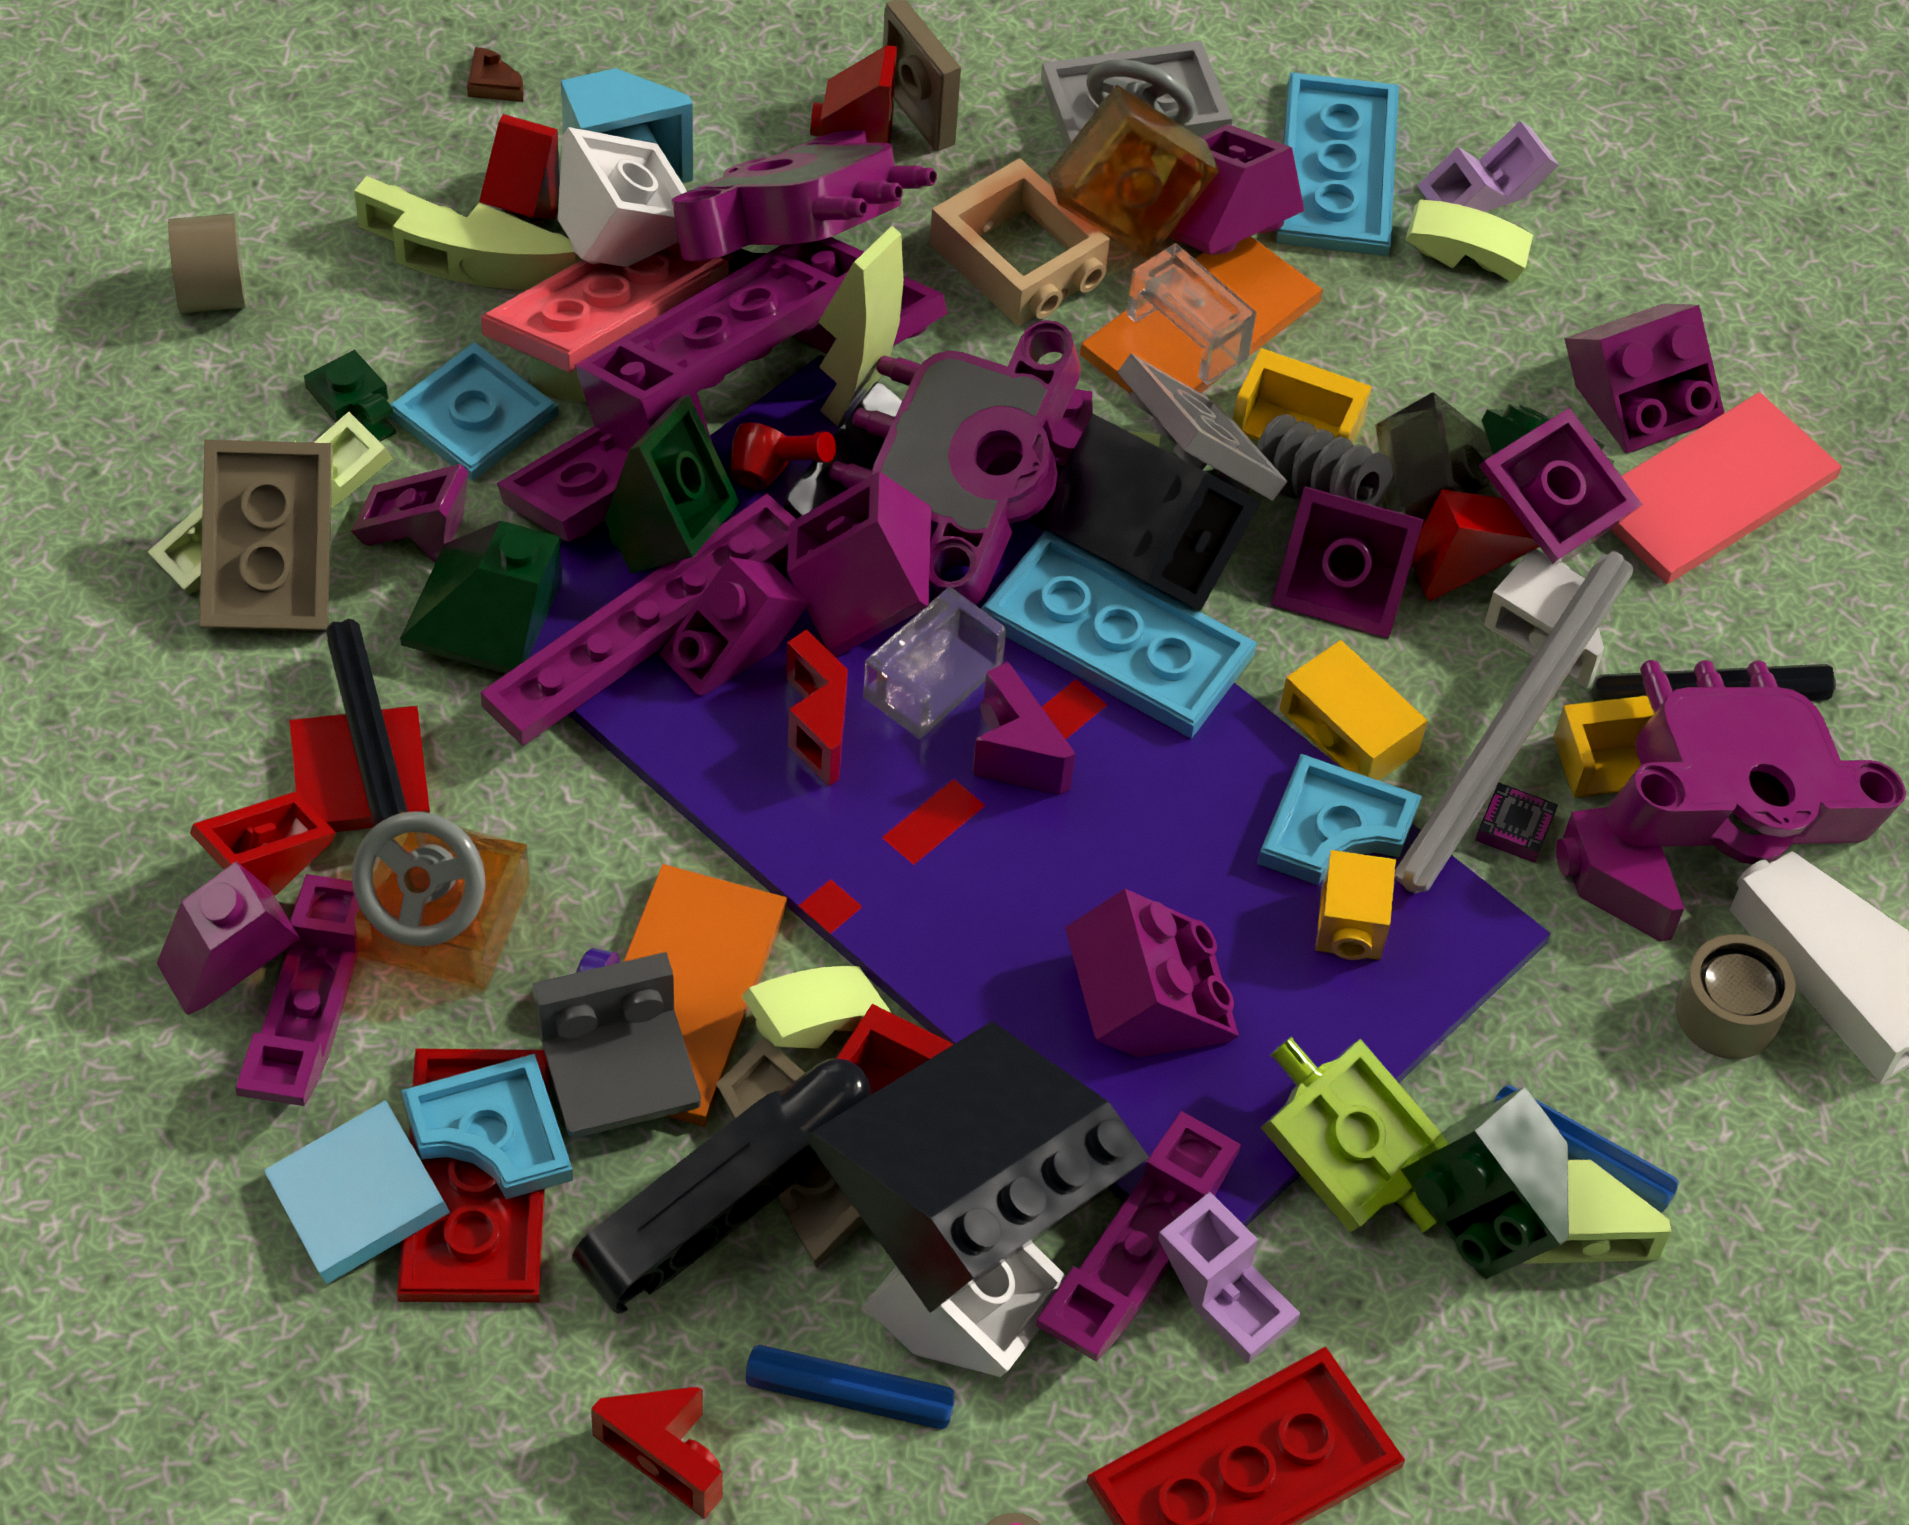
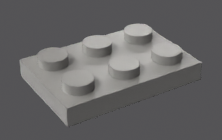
[1041,41,1232,158]
[1117,353,1287,501]

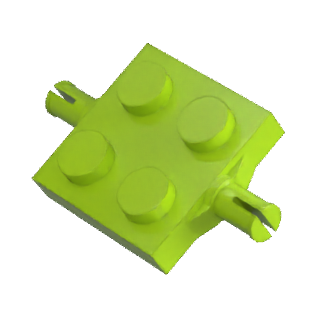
[1260,1036,1441,1233]

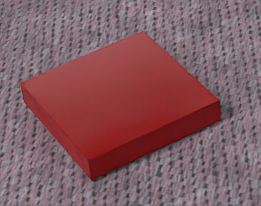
[289,706,430,832]

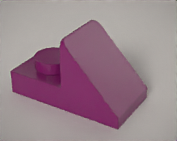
[351,464,468,563]
[972,662,1076,795]

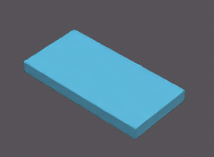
[1276,72,1399,256]
[979,529,1257,739]

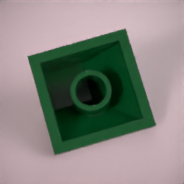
[605,395,740,574]
[400,521,562,674]

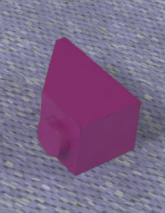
[1556,807,1684,942]
[157,861,300,1015]

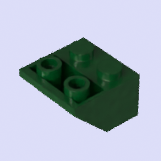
[1400,1087,1569,1279]

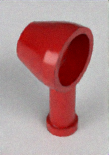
[731,422,836,491]

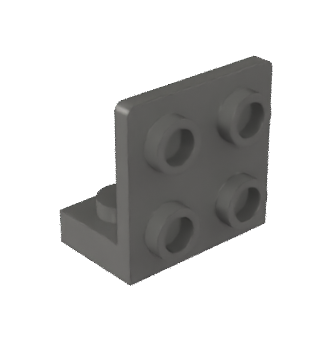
[533,952,701,1139]

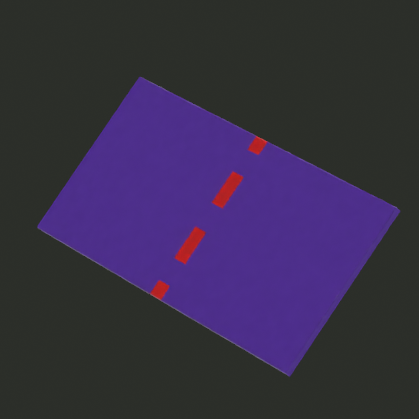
[528,355,1551,1227]

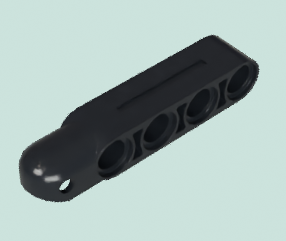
[572,1059,872,1314]

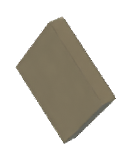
[883,0,961,151]

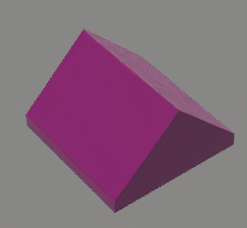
[1479,407,1643,564]
[1271,486,1424,638]

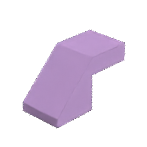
[1417,121,1559,212]
[1158,1192,1300,1363]

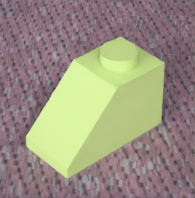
[1523,1160,1672,1264]

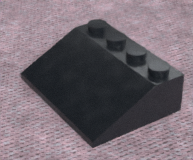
[805,1021,1150,1313]

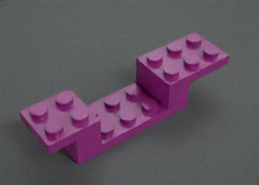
[497,237,948,542]

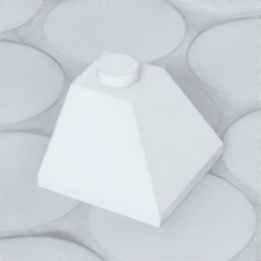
[558,127,687,267]
[863,1243,1066,1377]

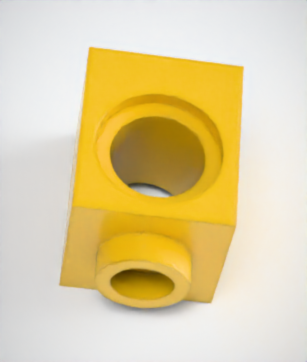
[1315,850,1396,960]

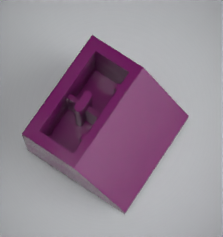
[1146,124,1305,255]
[1564,304,1724,453]
[787,471,931,656]
[1065,889,1239,1057]

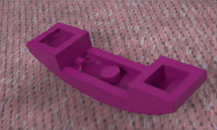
[235,874,366,1106]
[1036,1111,1241,1362]

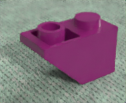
[659,557,810,696]

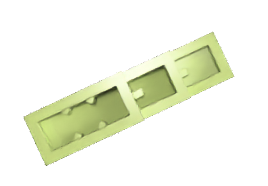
[819,226,904,427]
[148,412,393,595]

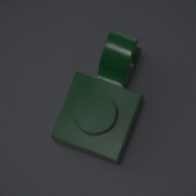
[304,350,396,442]

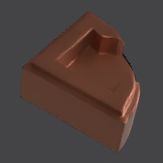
[467,47,524,102]

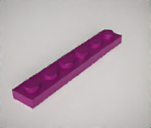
[480,494,796,746]

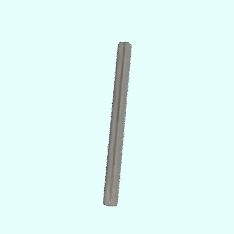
[1395,551,1633,894]

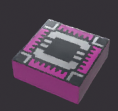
[1475,782,1558,863]

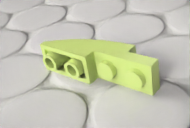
[354,176,582,290]

